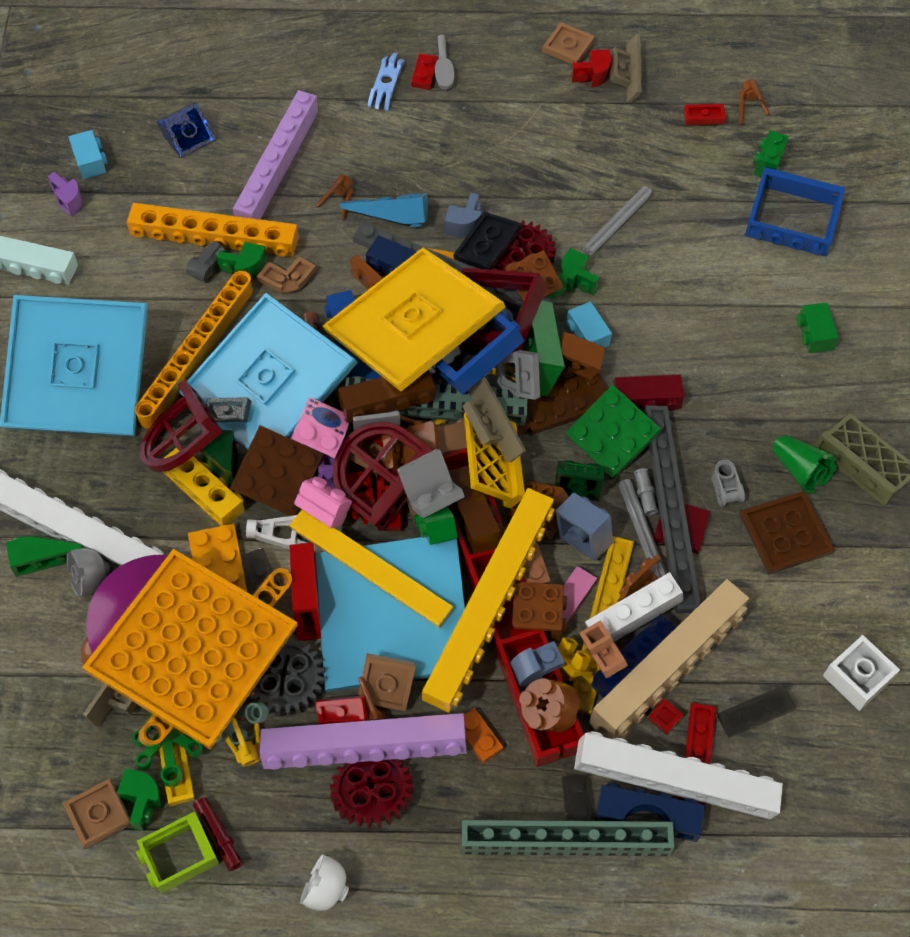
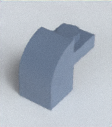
[444,193,482,237]
[510,641,565,692]

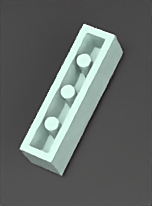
[0,236,78,285]

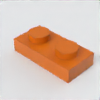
[464,708,504,764]

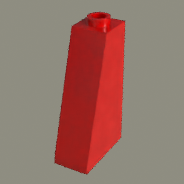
[289,542,321,641]

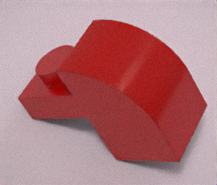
[571,49,611,87]

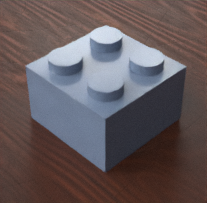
[555,492,613,561]

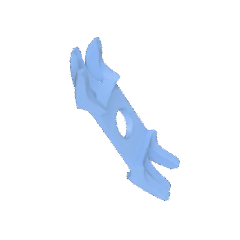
[367,53,405,111]

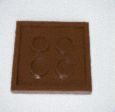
[230,425,323,516]
[739,491,835,575]

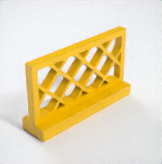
[464,412,525,509]

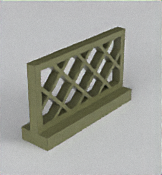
[815,413,910,506]

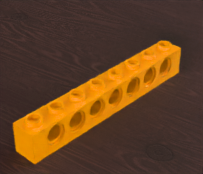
[126,203,299,257]

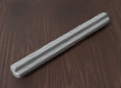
[583,186,652,256]
[619,479,667,578]

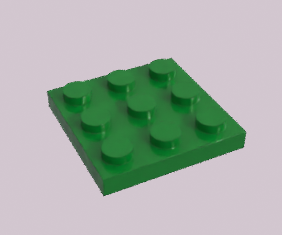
[565,384,662,479]

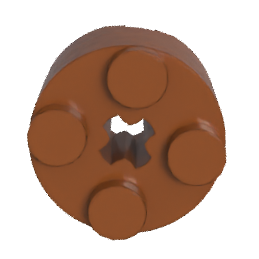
[519,678,580,732]

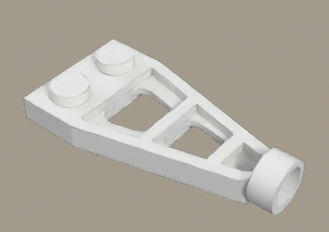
[246,515,343,558]

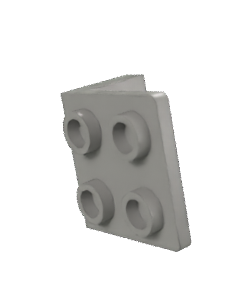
[397,449,465,518]

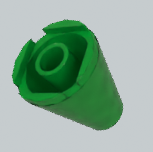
[773,435,837,494]

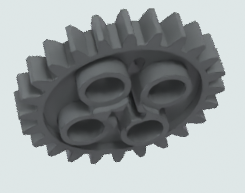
[251,637,325,717]

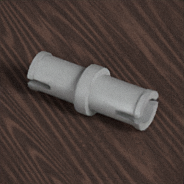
[634,468,658,516]

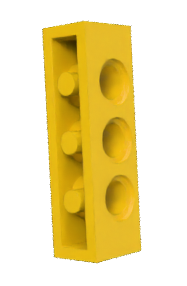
[163,447,245,526]

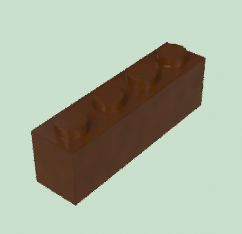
[338,370,435,423]
[448,465,504,554]

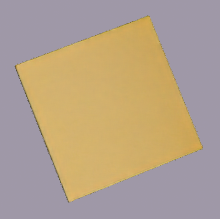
[323,247,506,391]

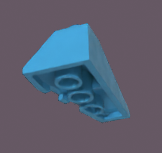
[340,193,428,227]

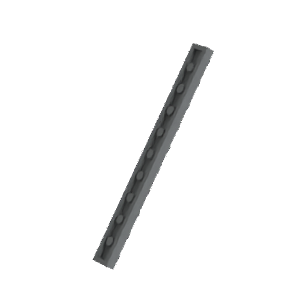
[353,222,554,311]
[644,406,701,613]

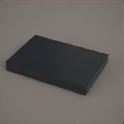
[453,212,522,270]

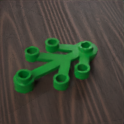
[132,712,203,787]

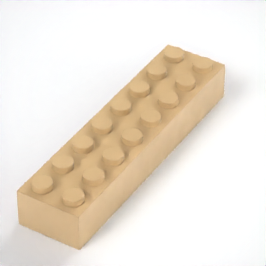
[589,579,749,739]

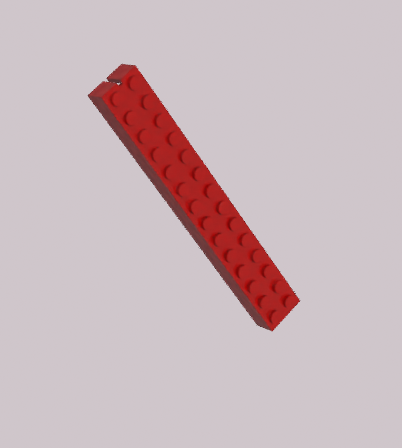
[442,448,584,767]

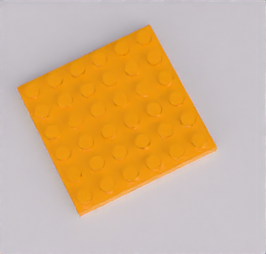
[82,549,298,750]

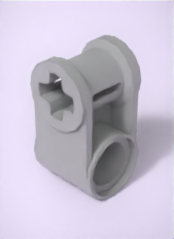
[711,460,745,507]

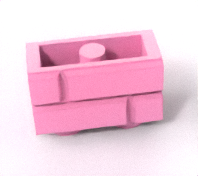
[294,477,352,528]

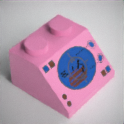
[290,397,349,458]

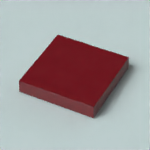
[654,504,710,554]

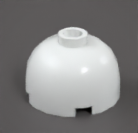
[300,855,349,911]

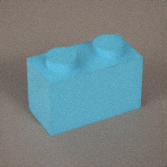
[68,130,108,179]
[565,301,612,348]

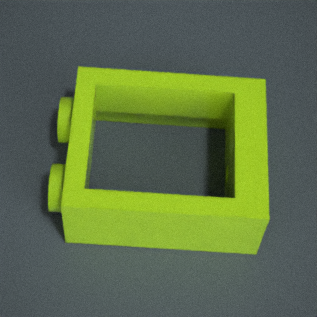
[136,811,219,894]

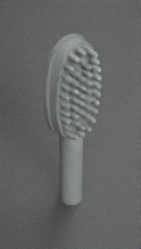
[435,35,454,91]

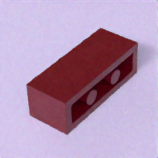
[613,374,685,411]

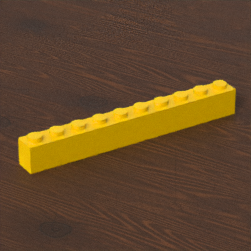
[422,488,555,713]

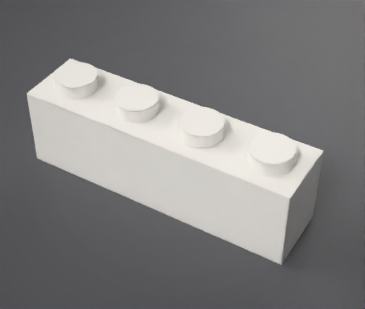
[585,572,684,642]

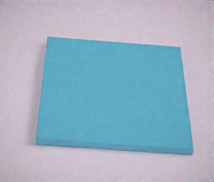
[178,293,358,450]
[0,295,148,437]
[315,537,473,692]

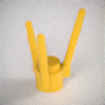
[225,718,261,767]

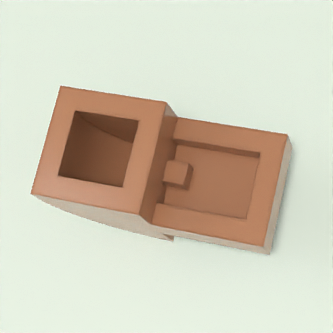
[579,620,628,678]

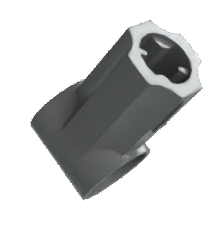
[186,241,225,283]

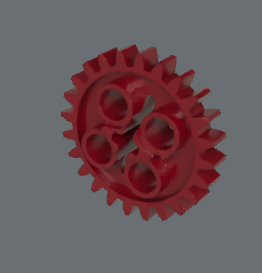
[495,220,556,271]
[330,759,414,830]

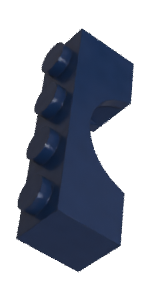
[595,783,705,842]

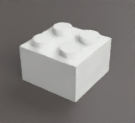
[823,635,900,711]

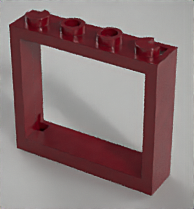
[458,268,547,351]

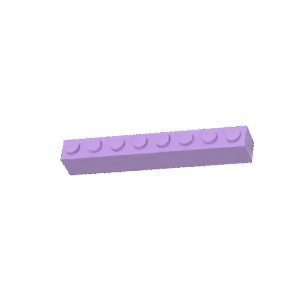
[233,90,318,219]
[260,713,467,770]

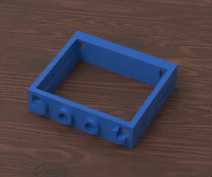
[745,167,846,257]
[432,311,524,395]

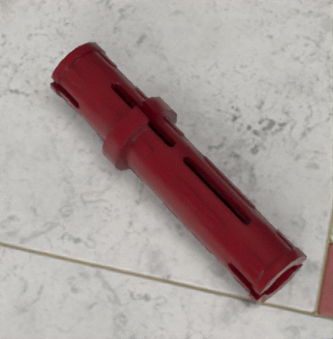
[193,797,244,872]

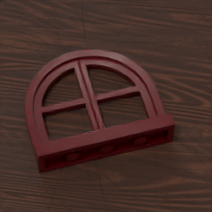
[140,379,222,472]
[333,422,433,531]

